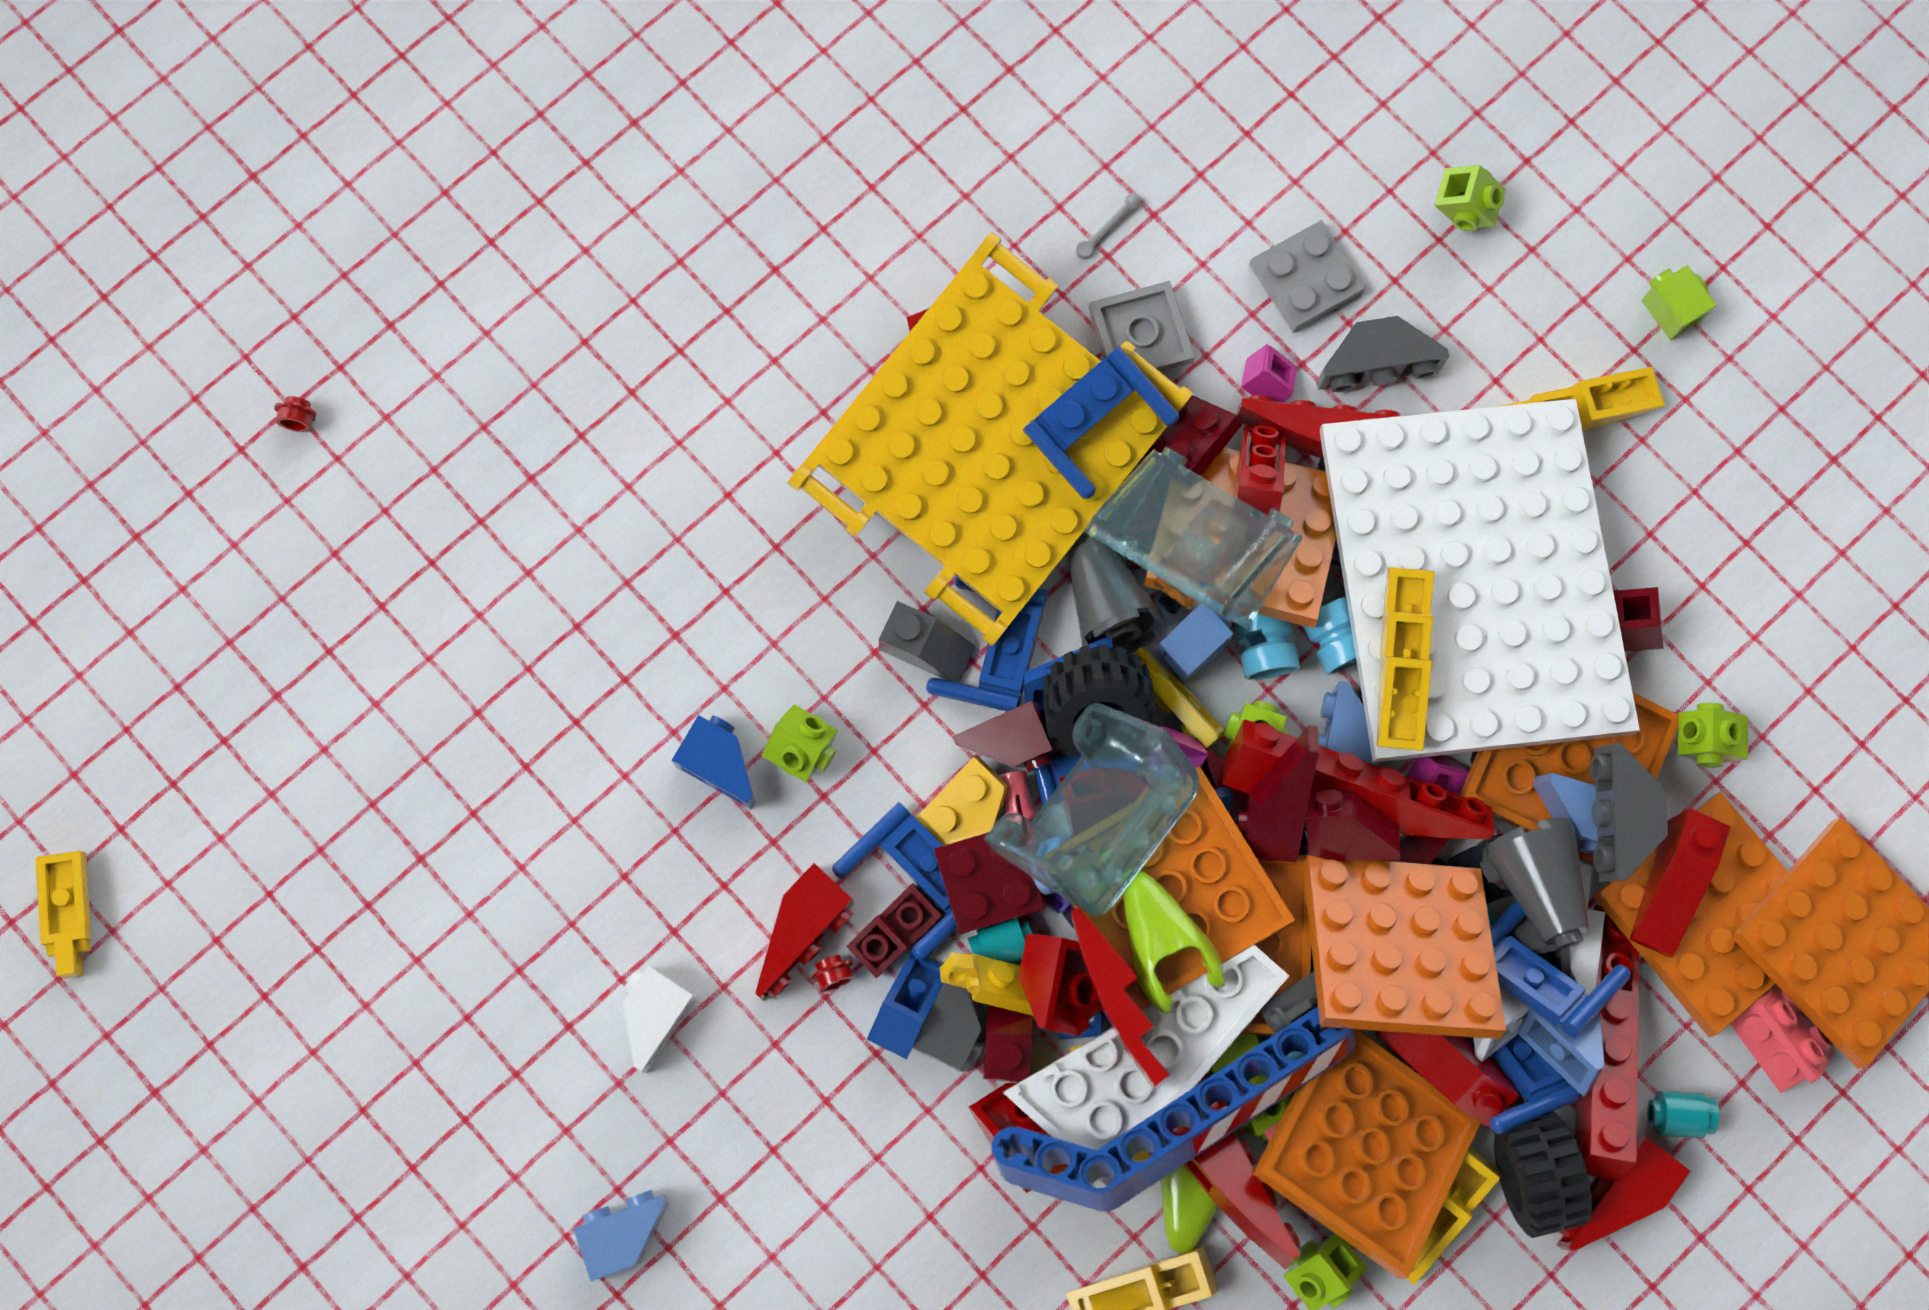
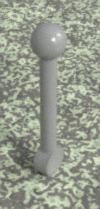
[1076,193,1141,259]

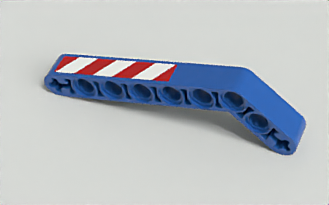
[991,1007,1356,1212]

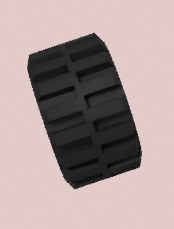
[1043,644,1157,763]
[1494,1111,1592,1238]

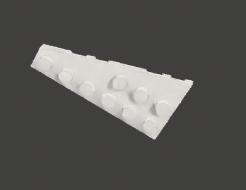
[1003,945,1289,1186]

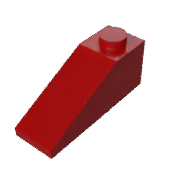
[1629,808,1731,958]
[1375,1030,1518,1128]

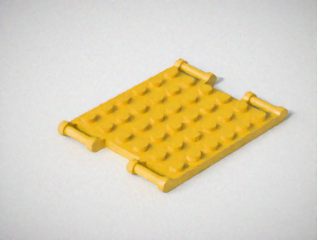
[787,232,1193,647]

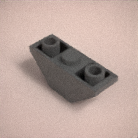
[1317,316,1449,392]
[1590,743,1668,882]

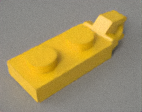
[1134,646,1225,748]
[35,850,92,979]
[940,952,1034,1016]

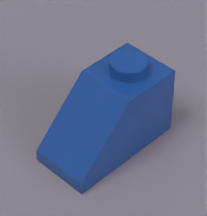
[672,715,755,809]
[867,950,944,1059]

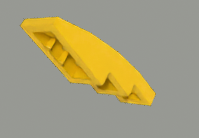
[1496,367,1665,432]
[1377,567,1435,751]

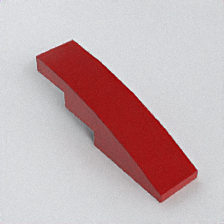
[1071,906,1170,1091]

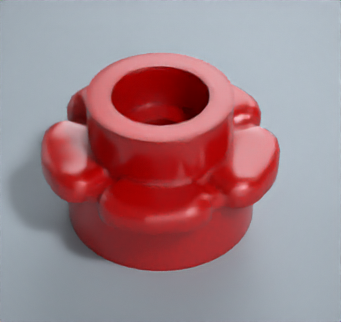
[274,396,317,432]
[812,954,854,992]

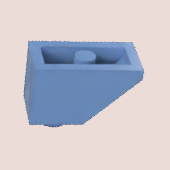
[1533,773,1598,855]
[1518,1008,1604,1097]

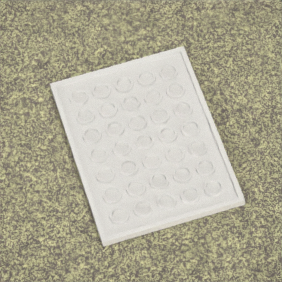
[1319,399,1640,762]

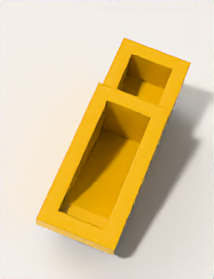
[1406,1146,1500,1285]
[1066,1246,1219,1310]

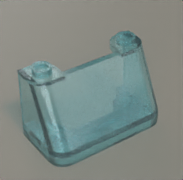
[1084,446,1303,629]
[984,703,1199,916]

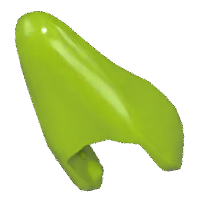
[1123,871,1225,1015]
[1160,1128,1240,1253]

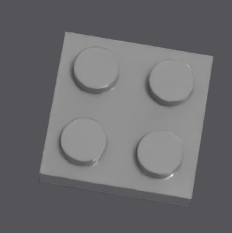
[1249,220,1366,333]
[1089,281,1195,372]

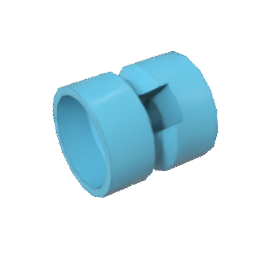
[1303,597,1357,675]
[1233,612,1301,680]

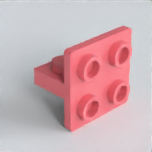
[1730,984,1835,1093]

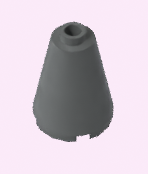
[1068,536,1166,655]
[1487,818,1589,950]

